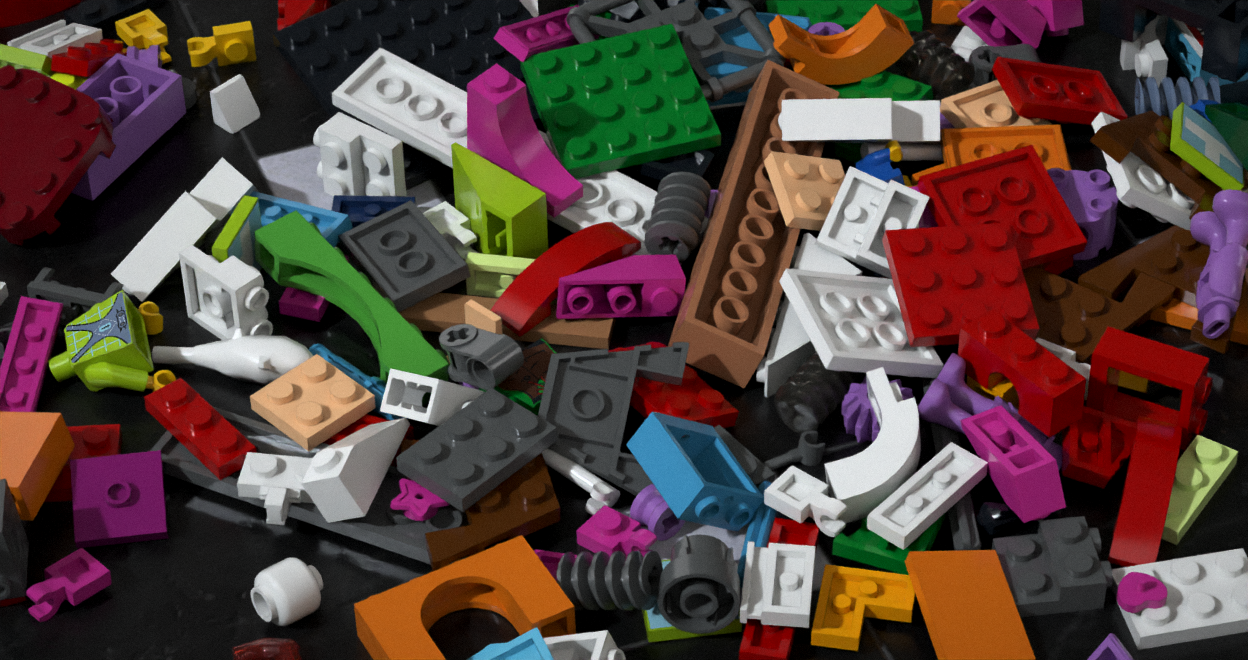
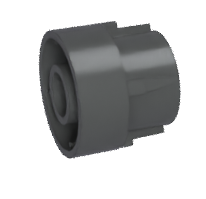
[658,535,740,634]

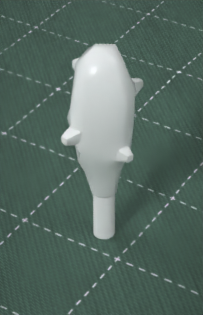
[152,328,313,385]

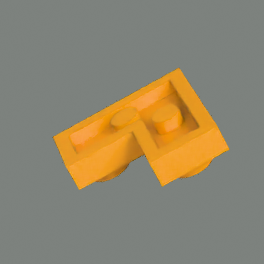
[811,564,916,651]

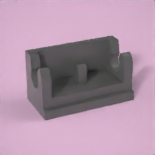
[27,267,124,325]

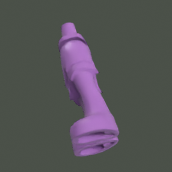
[1190,189,1248,339]
[918,353,1062,470]

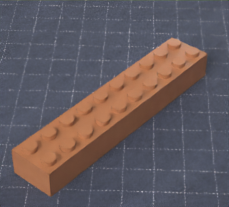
[668,59,840,388]

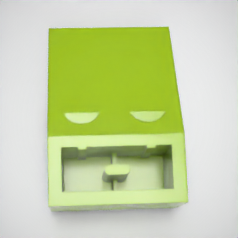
[451,142,548,259]

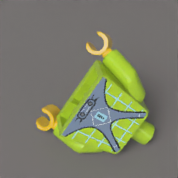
[48,290,176,392]

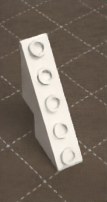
[778,98,940,145]
[111,157,258,302]
[756,232,862,398]

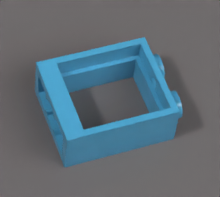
[626,411,764,532]

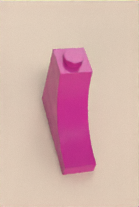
[467,63,583,218]

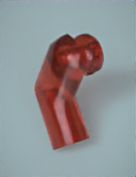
[232,637,302,660]

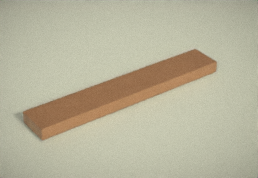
[372,286,616,350]

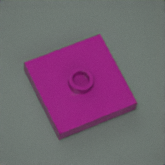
[70,450,168,548]

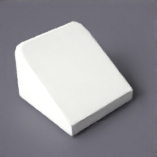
[210,74,260,134]

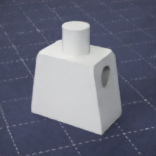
[380,368,485,426]

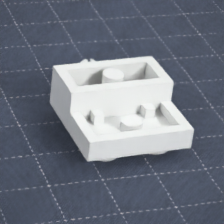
[815,166,929,279]

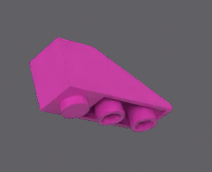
[556,254,686,319]

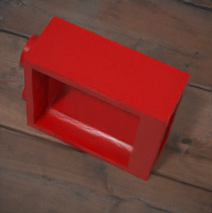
[1086,326,1213,450]

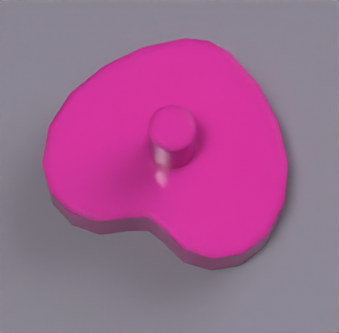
[1116,572,1168,613]

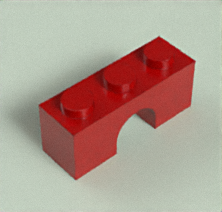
[958,309,1086,438]

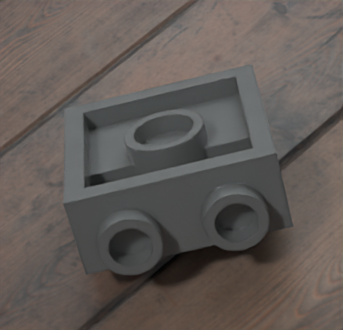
[992,516,1113,617]

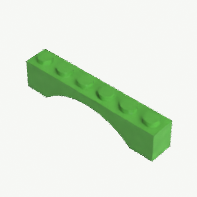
[255,210,450,406]

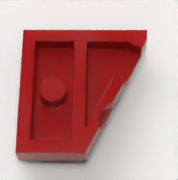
[1062,406,1136,489]

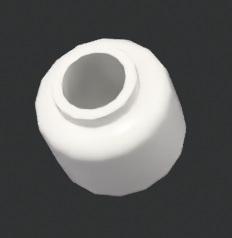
[251,557,323,626]

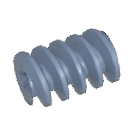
[1135,77,1221,120]

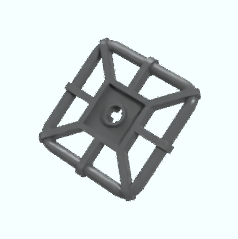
[566,0,786,102]

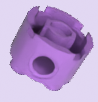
[1047,168,1119,261]

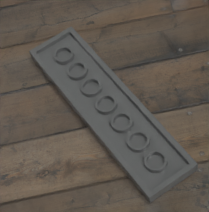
[150,406,469,565]

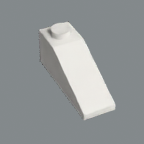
[301,418,410,523]

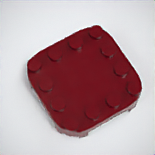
[0,65,116,246]

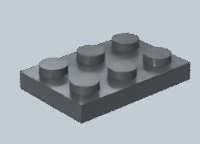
[338,200,471,312]
[396,388,557,512]

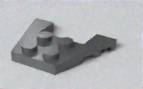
[538,342,689,496]

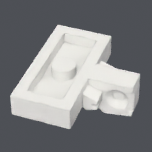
[237,452,314,525]

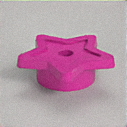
[390,478,449,521]

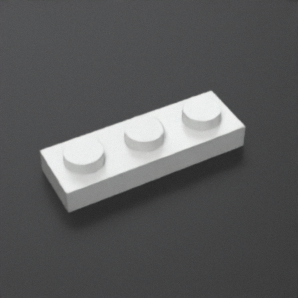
[867,442,988,550]

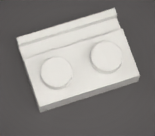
[7,20,103,59]
[740,541,816,628]

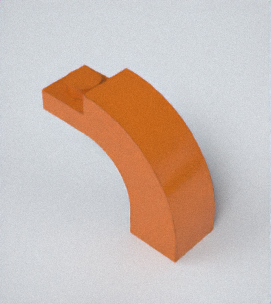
[768,4,914,85]

